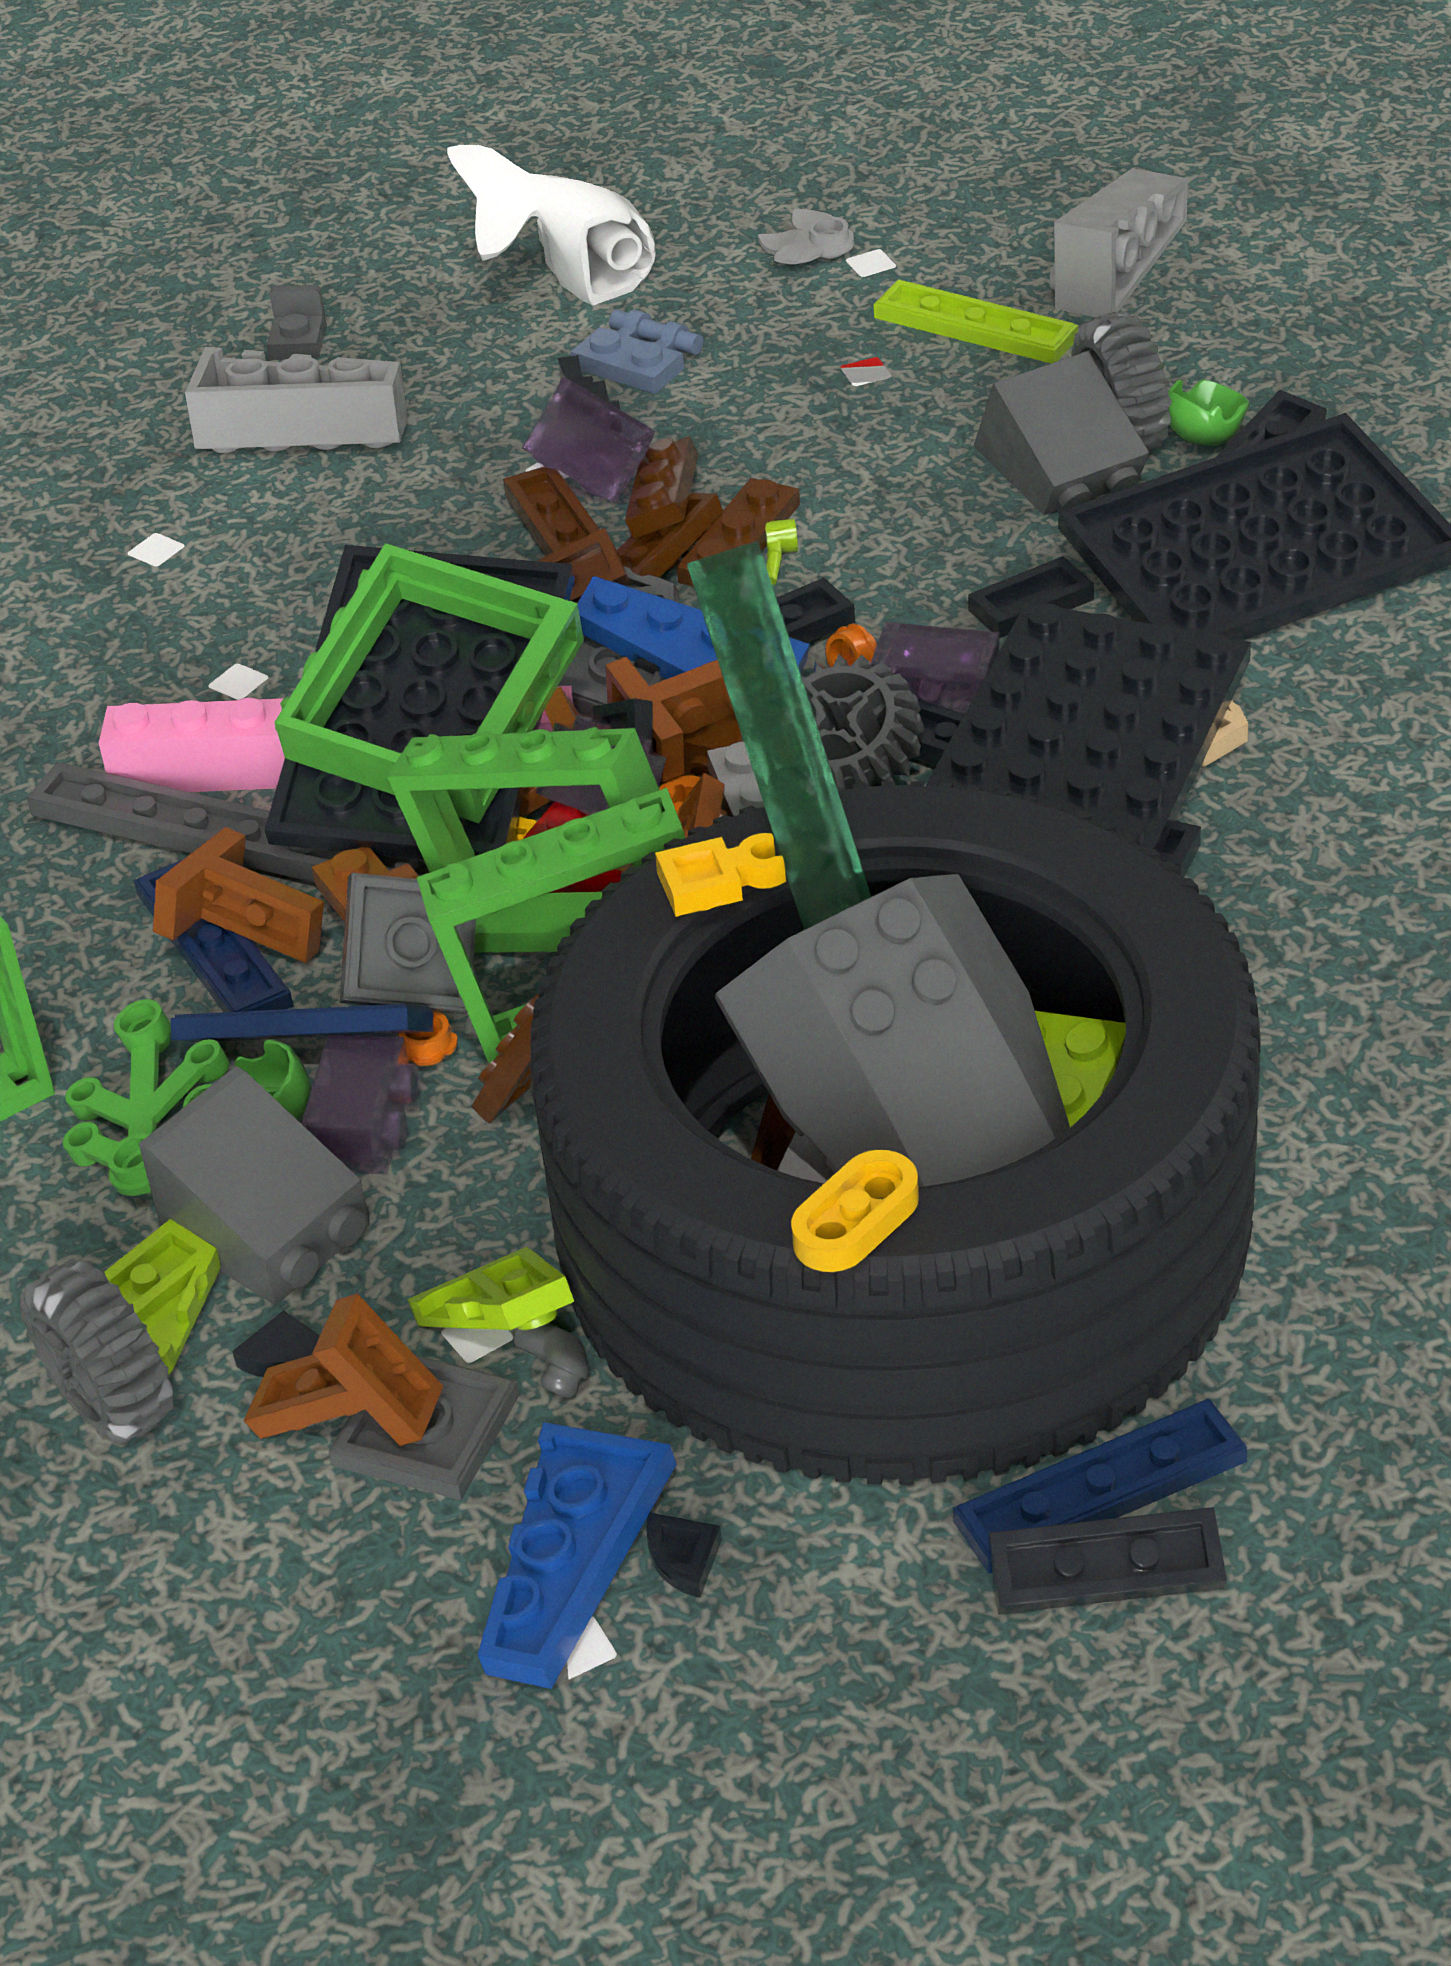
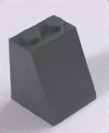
[974,351,1149,515]
[139,1066,370,1306]

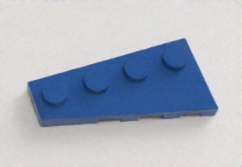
[578,576,810,727]
[478,1422,677,1689]

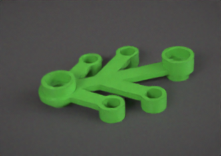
[63,999,229,1196]

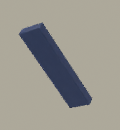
[133,860,294,1012]
[171,1004,433,1042]
[953,1398,1247,1574]

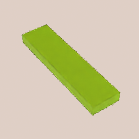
[873,280,1078,363]

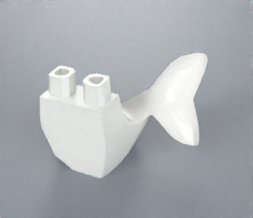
[447,145,656,305]

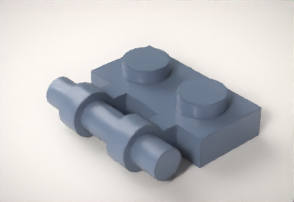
[570,309,703,394]

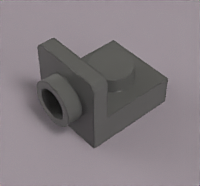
[267,285,327,360]

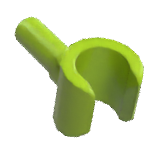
[763,519,798,585]

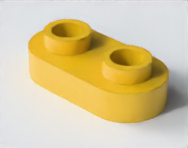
[791,1150,919,1272]

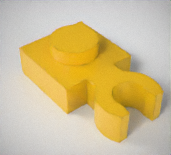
[655,833,786,916]

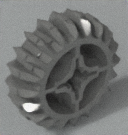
[1071,312,1172,453]
[762,654,924,794]
[20,1259,173,1445]

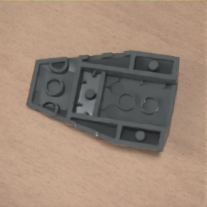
[714,874,1070,1187]

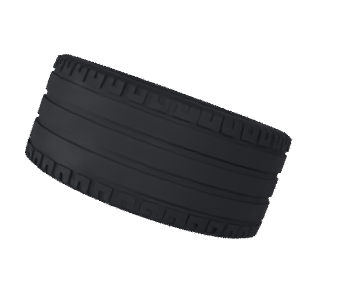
[530,781,1261,1485]

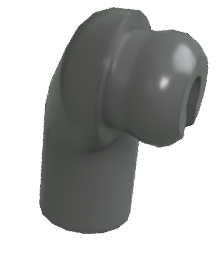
[514,1323,590,1399]

